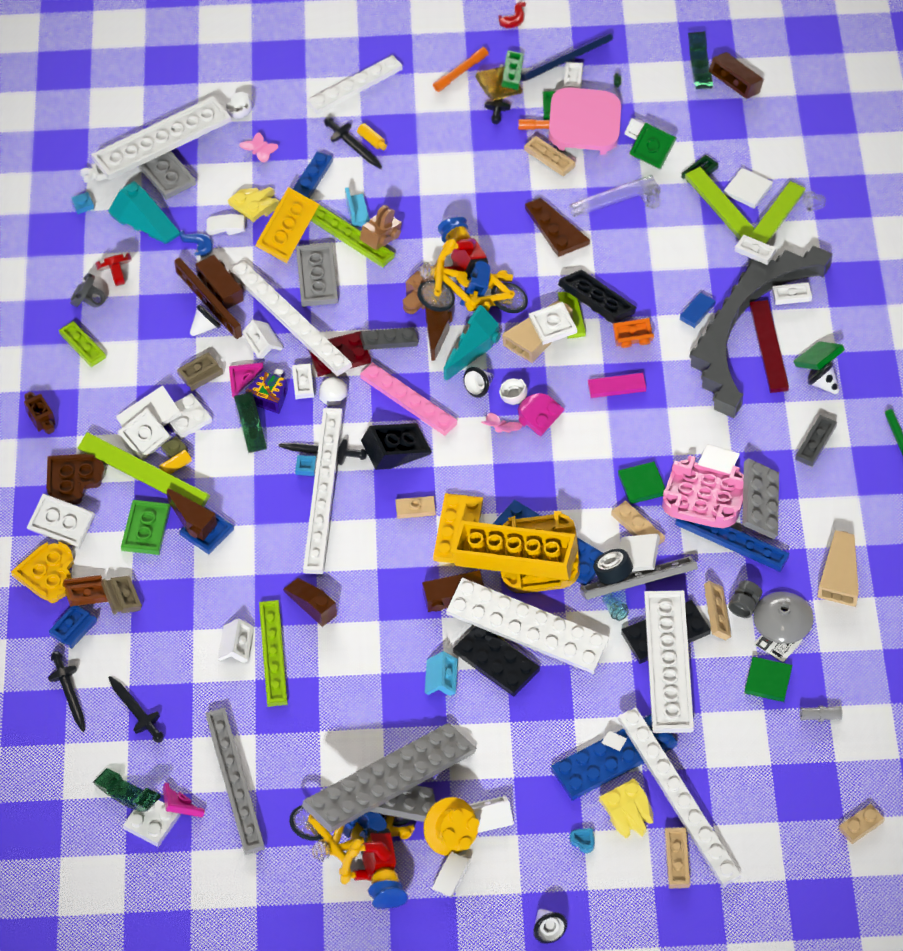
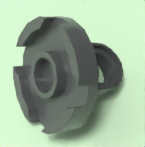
[70,272,106,307]

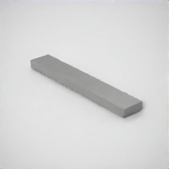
[580,556,698,600]

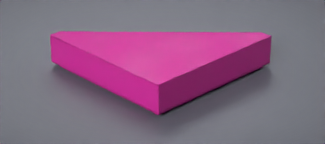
[229,362,264,397]
[163,782,205,818]

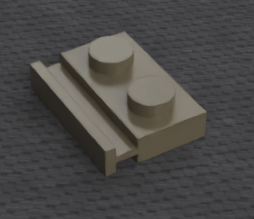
[177,352,223,391]
[101,576,142,615]

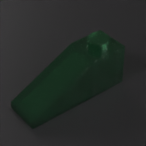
[234,392,267,453]

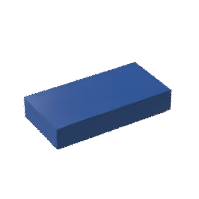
[679,292,716,328]

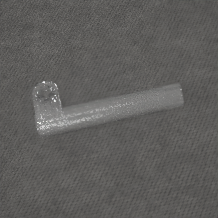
[569,175,661,217]

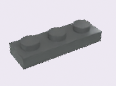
[360,328,419,350]
[795,415,837,467]

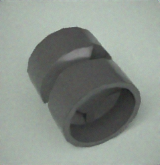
[728,580,762,618]

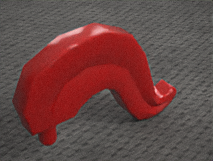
[498,2,526,28]

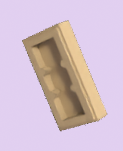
[395,496,436,519]

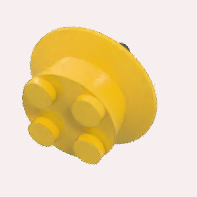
[424,797,479,856]

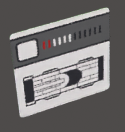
[754,635,803,662]

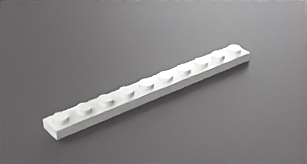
[229,261,352,376]
[303,408,343,574]
[618,708,741,887]

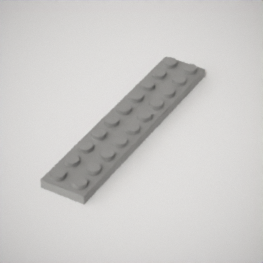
[302,723,476,833]

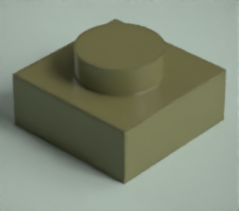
[161,436,188,458]

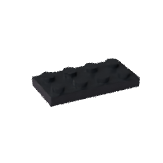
[558,269,637,323]
[621,600,711,664]
[453,626,540,697]

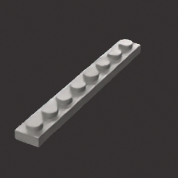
[205,708,265,855]

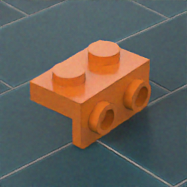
[612,318,654,348]

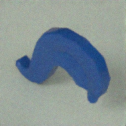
[180,230,213,257]

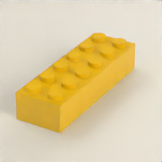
[452,521,578,580]

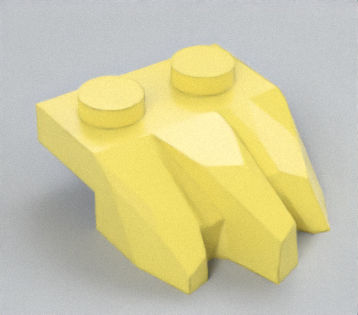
[228,187,280,222]
[599,778,653,839]

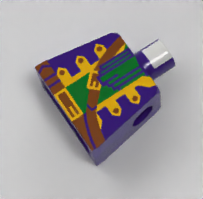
[246,369,288,414]

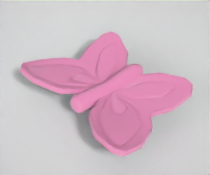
[239,133,279,162]
[481,413,522,433]

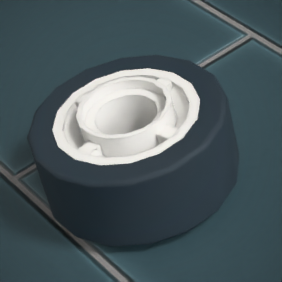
[593,549,633,584]

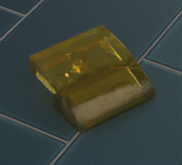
[475,66,523,100]

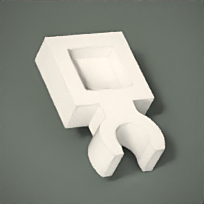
[80,163,107,183]

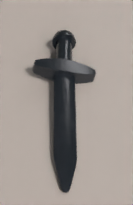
[484,64,510,124]
[324,117,382,169]
[279,439,367,465]
[48,651,85,732]
[108,676,164,743]

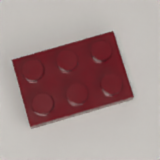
[308,331,371,377]

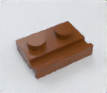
[62,575,108,606]

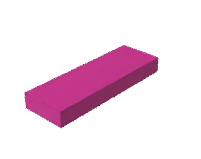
[588,373,646,398]

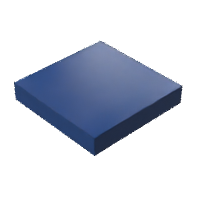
[179,506,234,554]

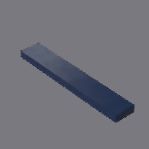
[520,33,613,81]

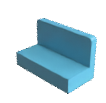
[345,187,370,227]
[425,651,458,696]

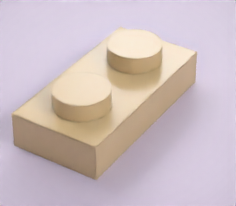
[838,804,885,844]

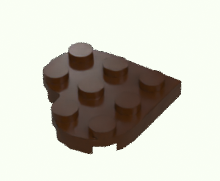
[46,454,105,505]

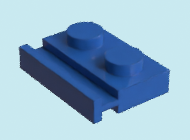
[49,606,97,649]

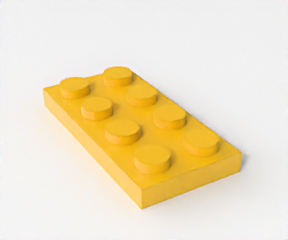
[255,187,320,263]
[433,493,483,563]

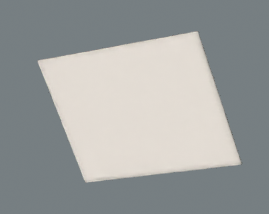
[602,731,627,751]

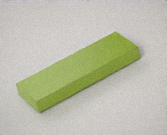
[558,292,586,339]
[59,321,106,367]

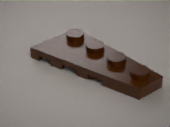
[525,198,590,257]

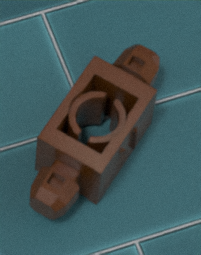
[24,392,55,434]

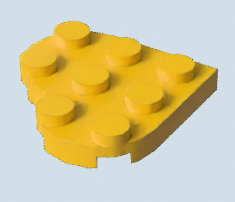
[11,542,74,603]

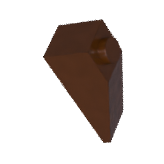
[425,304,453,361]
[166,488,217,541]
[283,578,337,627]

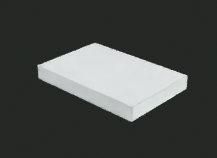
[116,386,182,427]
[27,494,95,549]

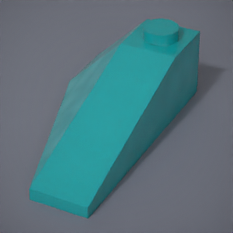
[108,181,180,244]
[443,305,501,380]

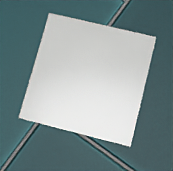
[698,444,740,474]

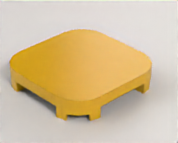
[501,511,580,593]

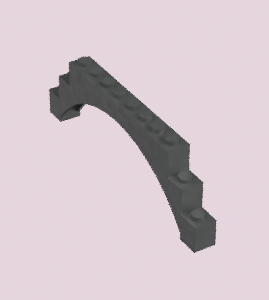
[689,246,833,418]

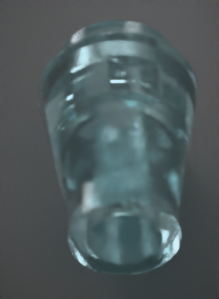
[602,593,629,621]

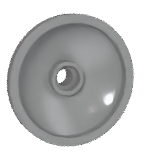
[753,592,813,644]

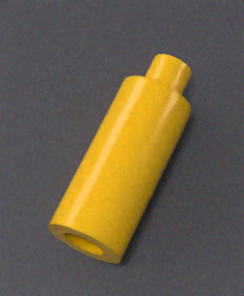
[357,123,387,150]
[159,450,192,475]

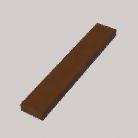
[174,257,242,339]

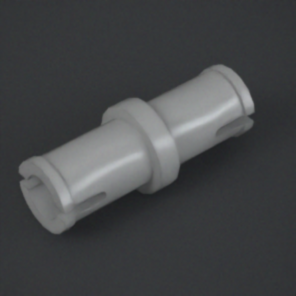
[800,705,842,722]

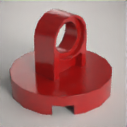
[95,253,132,286]

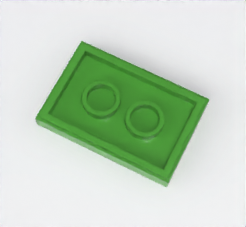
[121,500,171,555]

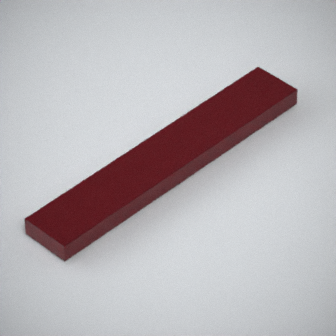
[749,300,789,393]

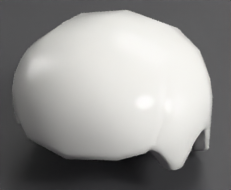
[226,92,252,118]
[319,377,348,406]
[499,378,528,405]

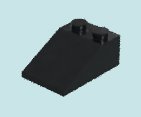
[361,423,432,470]

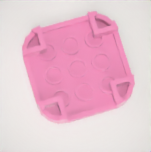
[548,88,621,155]
[662,456,744,528]

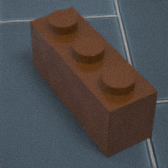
[709,52,764,99]
[195,255,244,309]
[422,570,484,612]

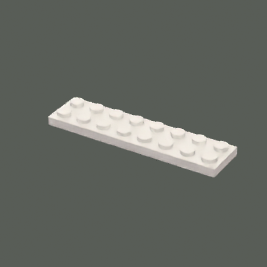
[91,96,231,180]
[446,578,609,674]
[644,591,694,733]

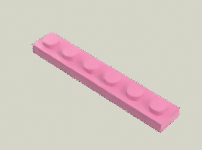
[360,362,457,436]

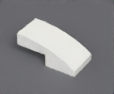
[206,214,246,236]
[432,852,471,898]

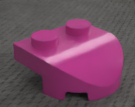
[518,393,565,437]

